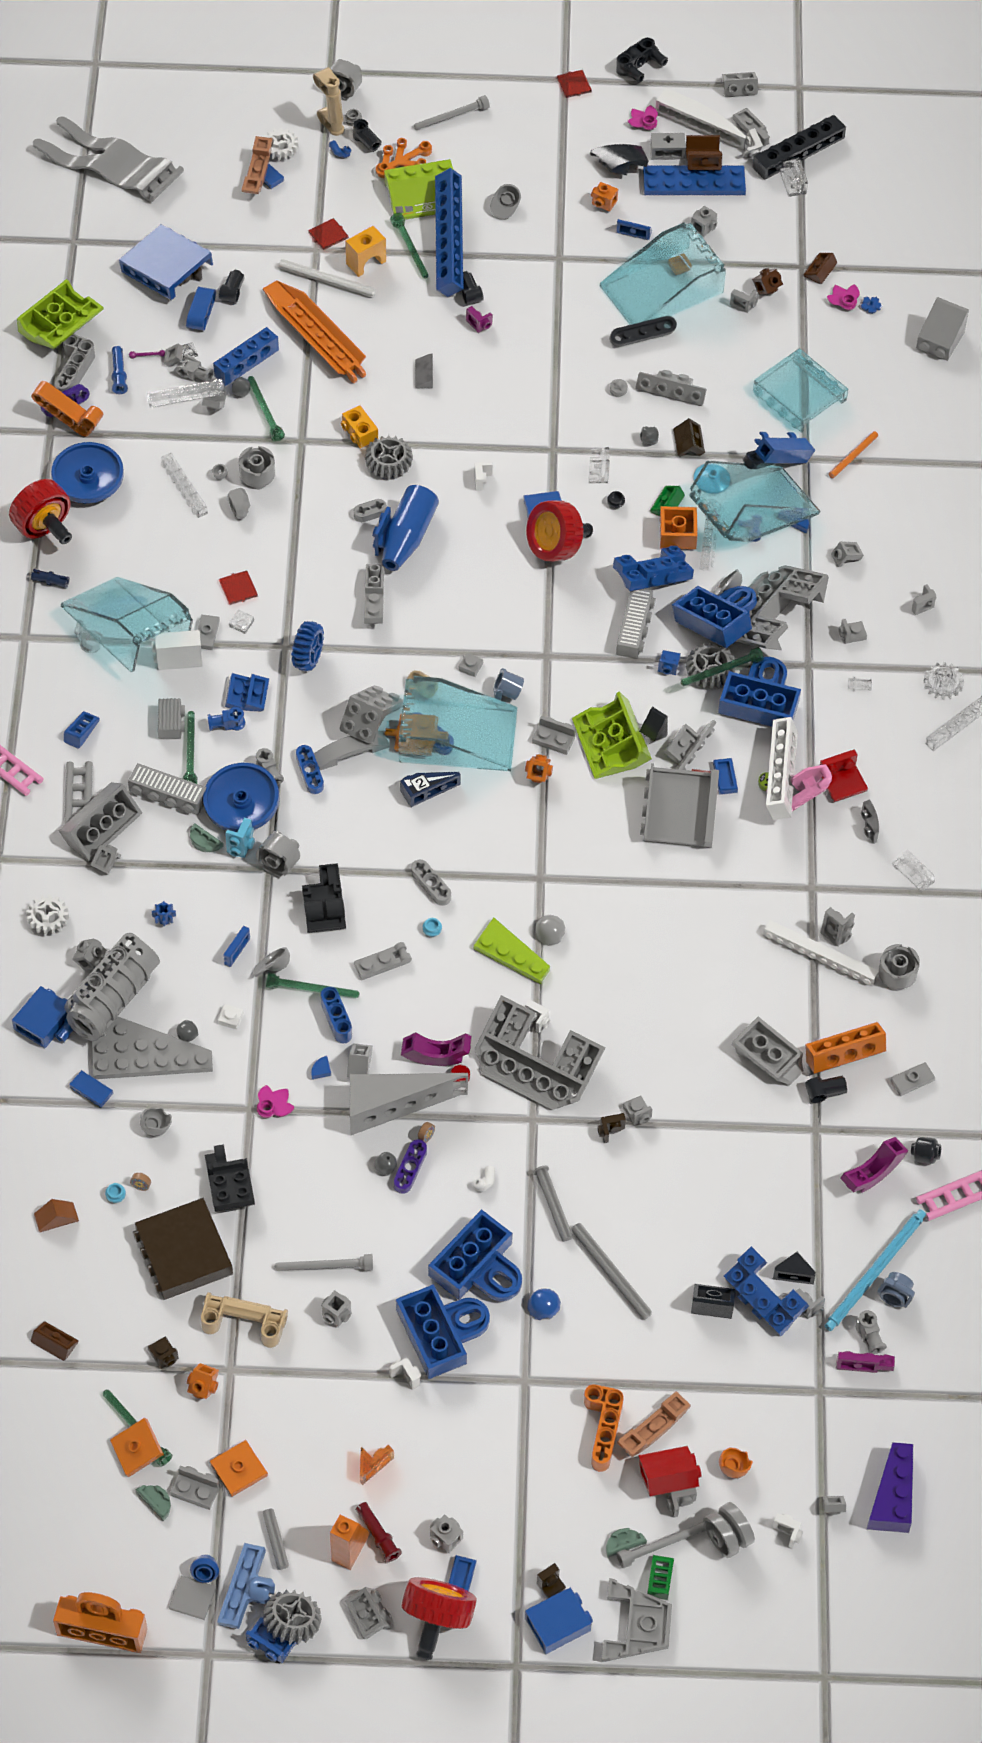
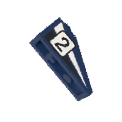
[400,772,461,807]

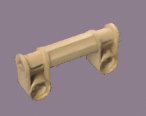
[313,67,344,136]
[201,1292,288,1348]

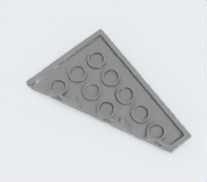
[92,1016,213,1079]

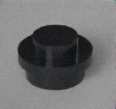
[607,491,625,508]

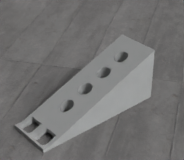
[350,1073,468,1135]

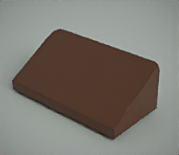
[803,253,837,284]
[31,1321,79,1361]

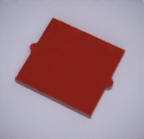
[557,70,592,98]
[308,218,349,250]
[219,570,258,605]

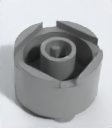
[331,59,362,100]
[239,446,275,490]
[256,831,300,877]
[878,944,920,991]

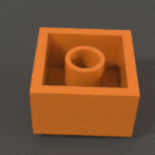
[660,506,697,549]

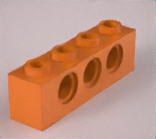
[805,1022,886,1074]

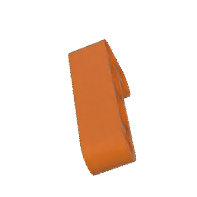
[31,381,104,437]
[584,1384,624,1472]

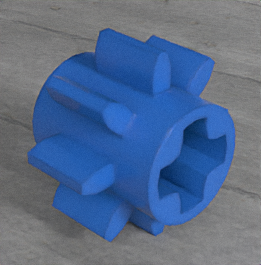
[152,901,176,926]

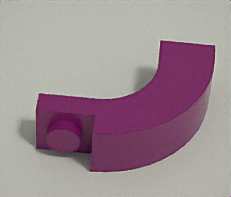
[401,1032,472,1066]
[840,1137,908,1193]

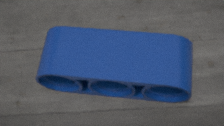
[186,286,216,331]
[321,987,352,1044]

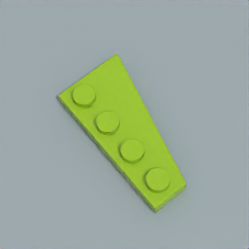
[474,917,550,984]

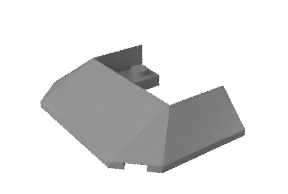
[735,565,829,650]
[475,995,606,1110]

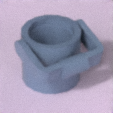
[493,668,524,703]
[877,1272,915,1308]

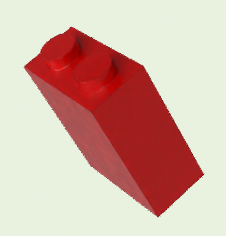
[638,1446,702,1496]

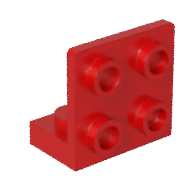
[820,749,868,802]

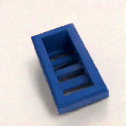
[64,711,100,749]

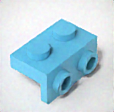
[225,817,255,858]

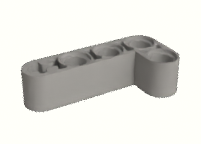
[55,334,95,392]

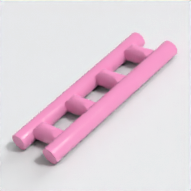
[0,745,44,796]
[916,1170,982,1221]

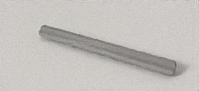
[572,1223,652,1320]

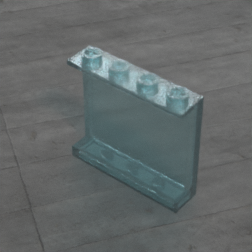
[753,348,849,433]

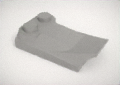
[732,1016,804,1086]

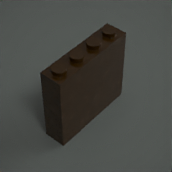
[133,1197,233,1300]

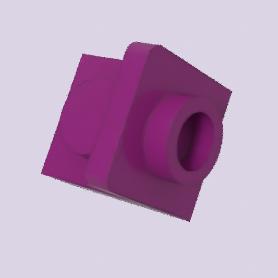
[466,306,493,333]

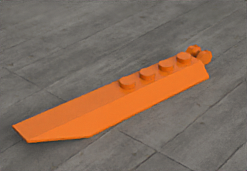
[263,280,366,383]

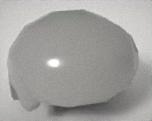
[535,915,565,945]
[140,1107,172,1136]

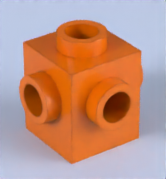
[591,182,619,212]
[525,754,553,783]
[187,1363,219,1399]

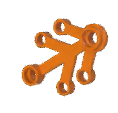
[376,138,432,178]

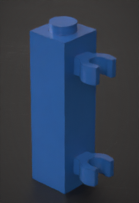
[754,432,815,463]

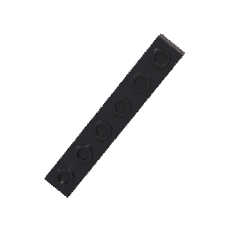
[753,115,846,180]

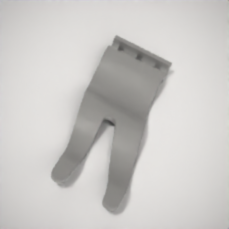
[33,117,184,202]

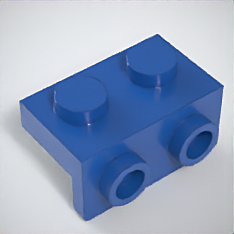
[246,1617,296,1663]

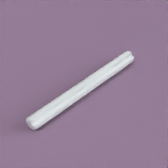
[279,259,376,298]

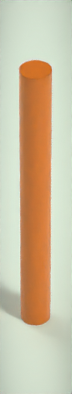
[829,431,878,478]

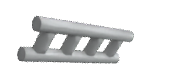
[64,761,93,825]

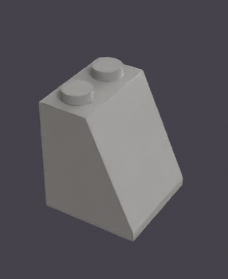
[916,297,969,361]

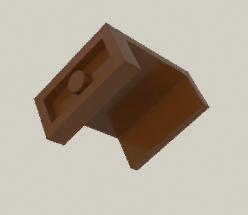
[686,135,722,170]

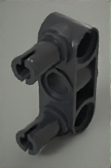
[616,37,668,83]

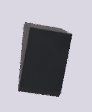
[639,706,668,741]
[773,1251,816,1285]

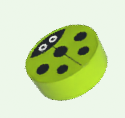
[758,772,769,791]

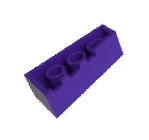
[866,1442,914,1533]

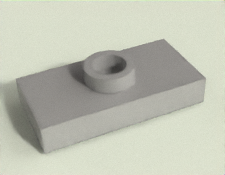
[198,614,220,650]
[891,1062,935,1096]

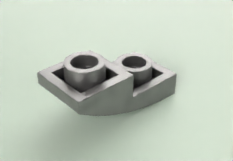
[861,799,879,843]

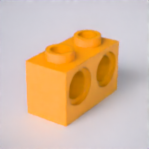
[341,405,378,448]

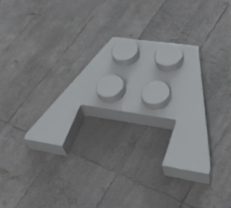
[602,1578,672,1662]

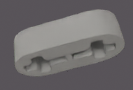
[354,499,387,522]

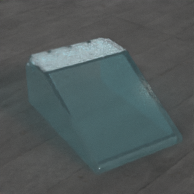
[600,222,726,325]
[689,461,821,542]
[61,577,193,672]
[399,676,517,772]

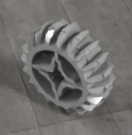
[365,435,413,479]
[686,642,736,690]
[263,1589,322,1645]

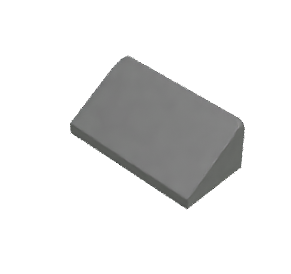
[415,353,433,388]

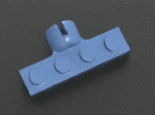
[217,1543,275,1629]

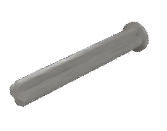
[533,1165,572,1241]

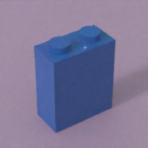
[12,986,73,1048]
[525,1587,593,1655]

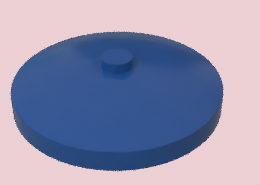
[51,442,124,503]
[203,762,280,832]

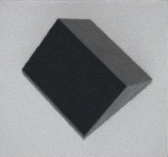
[691,1284,735,1319]

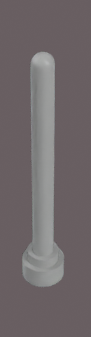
[414,95,490,130]
[274,1254,373,1271]
[617,1522,705,1568]

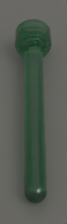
[390,213,429,279]
[248,376,285,442]
[680,647,764,686]
[182,711,198,784]
[266,972,360,998]
[103,1389,173,1467]

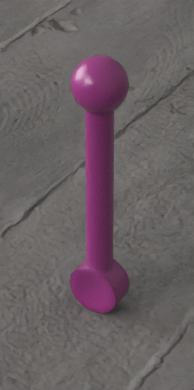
[129,350,165,359]

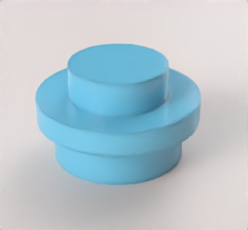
[423,918,442,937]
[105,1183,126,1203]

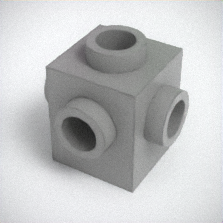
[690,206,718,237]
[72,938,107,971]
[321,1290,352,1327]
[430,1514,463,1553]

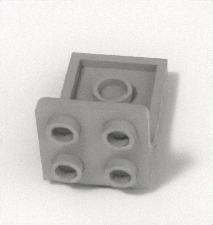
[340,685,405,744]

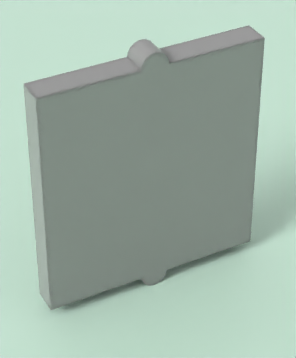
[169,1576,217,1620]

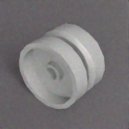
[703,1502,755,1558]

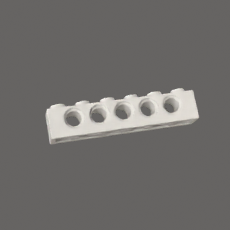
[766,717,798,820]

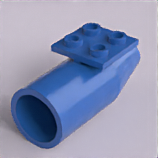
[372,485,439,571]

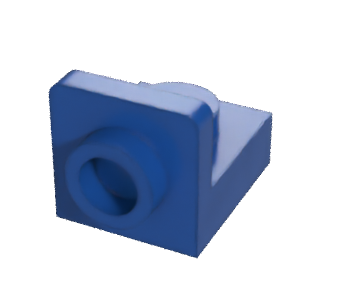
[658,650,681,675]

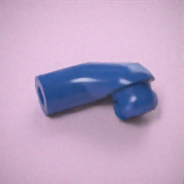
[329,140,351,158]

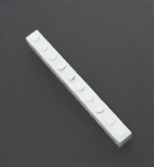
[764,920,879,986]

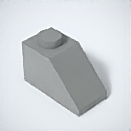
[347,1044,373,1077]

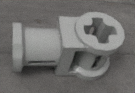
[176,355,214,384]
[256,748,284,785]
[856,1310,887,1354]

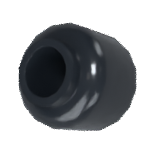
[911,1137,942,1164]

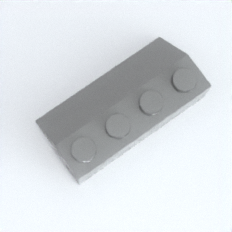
[58,782,142,862]

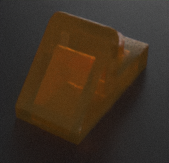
[360,1445,394,1485]

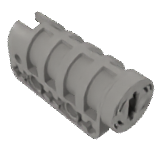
[64,933,160,1041]

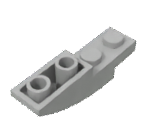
[364,564,384,624]

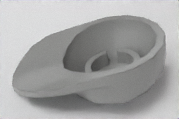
[490,184,521,220]
[713,569,742,596]
[254,947,290,977]

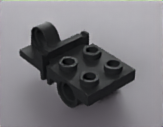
[302,863,346,933]
[205,1144,255,1212]

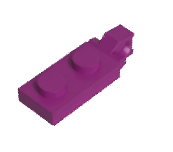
[836,1351,895,1373]

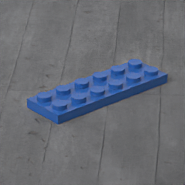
[643,165,746,195]

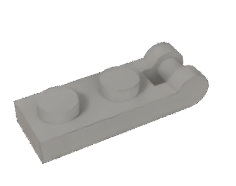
[354,942,412,980]

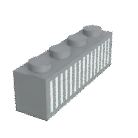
[616,589,656,659]
[128,763,206,815]

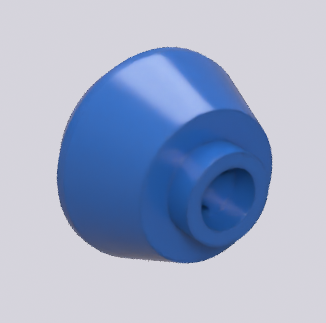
[190,1555,219,1583]

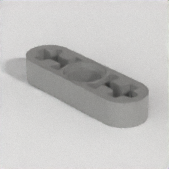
[411,859,451,906]

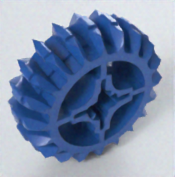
[291,621,324,671]

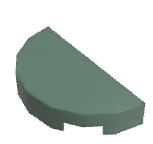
[190,823,224,852]
[135,1485,171,1521]
[606,1528,647,1558]

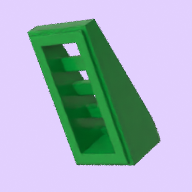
[647,1555,674,1600]

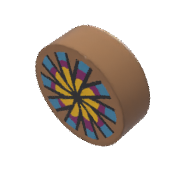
[418,1122,435,1143]
[130,1173,151,1191]

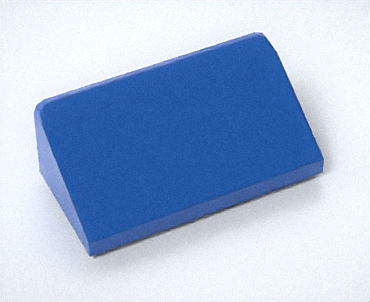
[616,219,652,240]

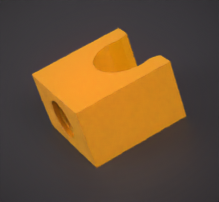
[345,226,386,277]

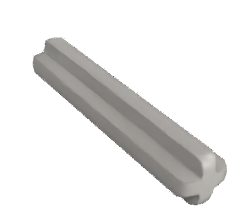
[263,1508,289,1570]

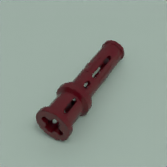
[355,1502,402,1563]

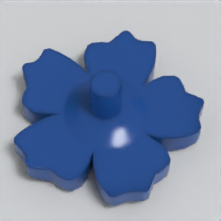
[861,296,882,314]

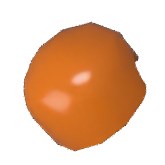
[719,1447,753,1479]

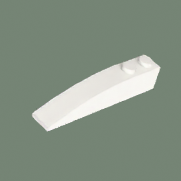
[656,88,746,150]

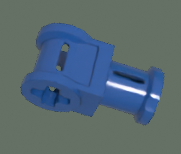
[207,707,246,731]

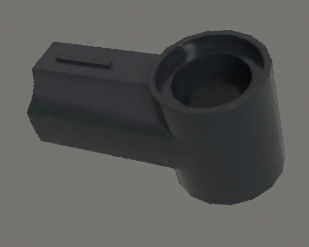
[353,119,382,152]
[219,269,245,303]
[462,271,484,305]
[805,1075,847,1103]

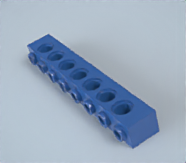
[435,168,463,297]

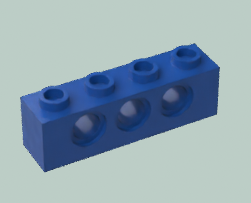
[213,327,279,386]

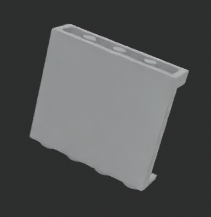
[640,763,719,848]

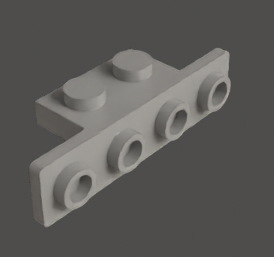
[636,370,707,406]
[664,720,717,770]

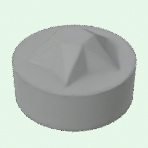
[610,379,628,397]

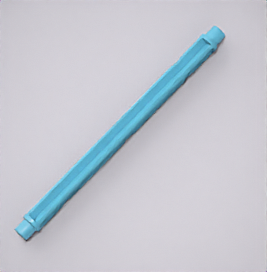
[824,1209,926,1331]

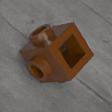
[752,268,783,295]

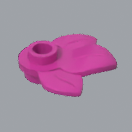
[628,105,658,130]
[827,284,860,310]
[257,1085,294,1118]

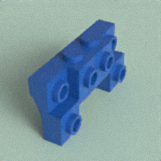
[613,546,694,591]
[724,1246,809,1336]

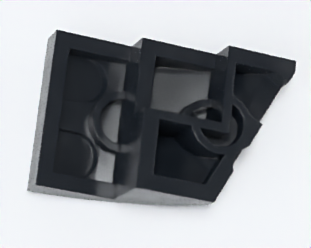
[590,144,649,176]

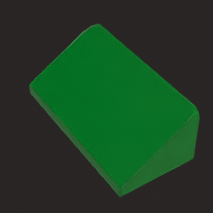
[650,486,685,516]

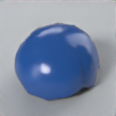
[527,1288,561,1320]

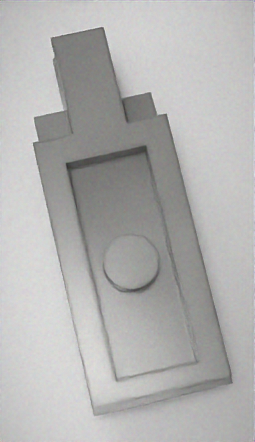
[733,108,770,146]

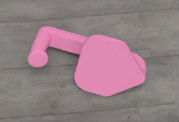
[766,764,832,812]

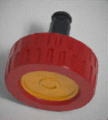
[9,479,72,544]
[526,500,593,561]
[401,1577,477,1660]

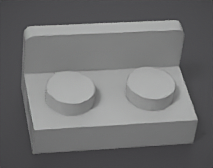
[722,72,758,97]
[532,716,576,755]
[820,907,855,946]
[170,1466,220,1510]
[345,1587,393,1639]

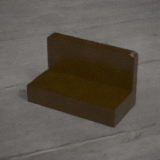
[673,418,705,457]

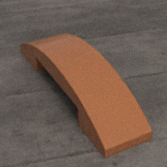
[242,136,273,194]
[617,1391,691,1457]

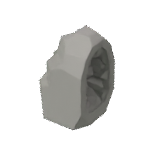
[228,488,251,519]

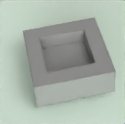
[164,343,183,367]
[459,653,483,677]
[822,1496,846,1515]

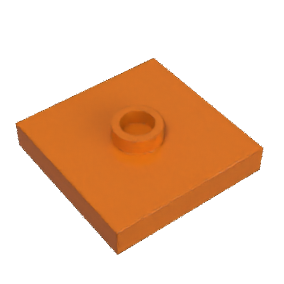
[110,1418,164,1477]
[210,1440,268,1497]

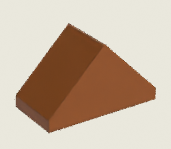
[34,1199,79,1233]

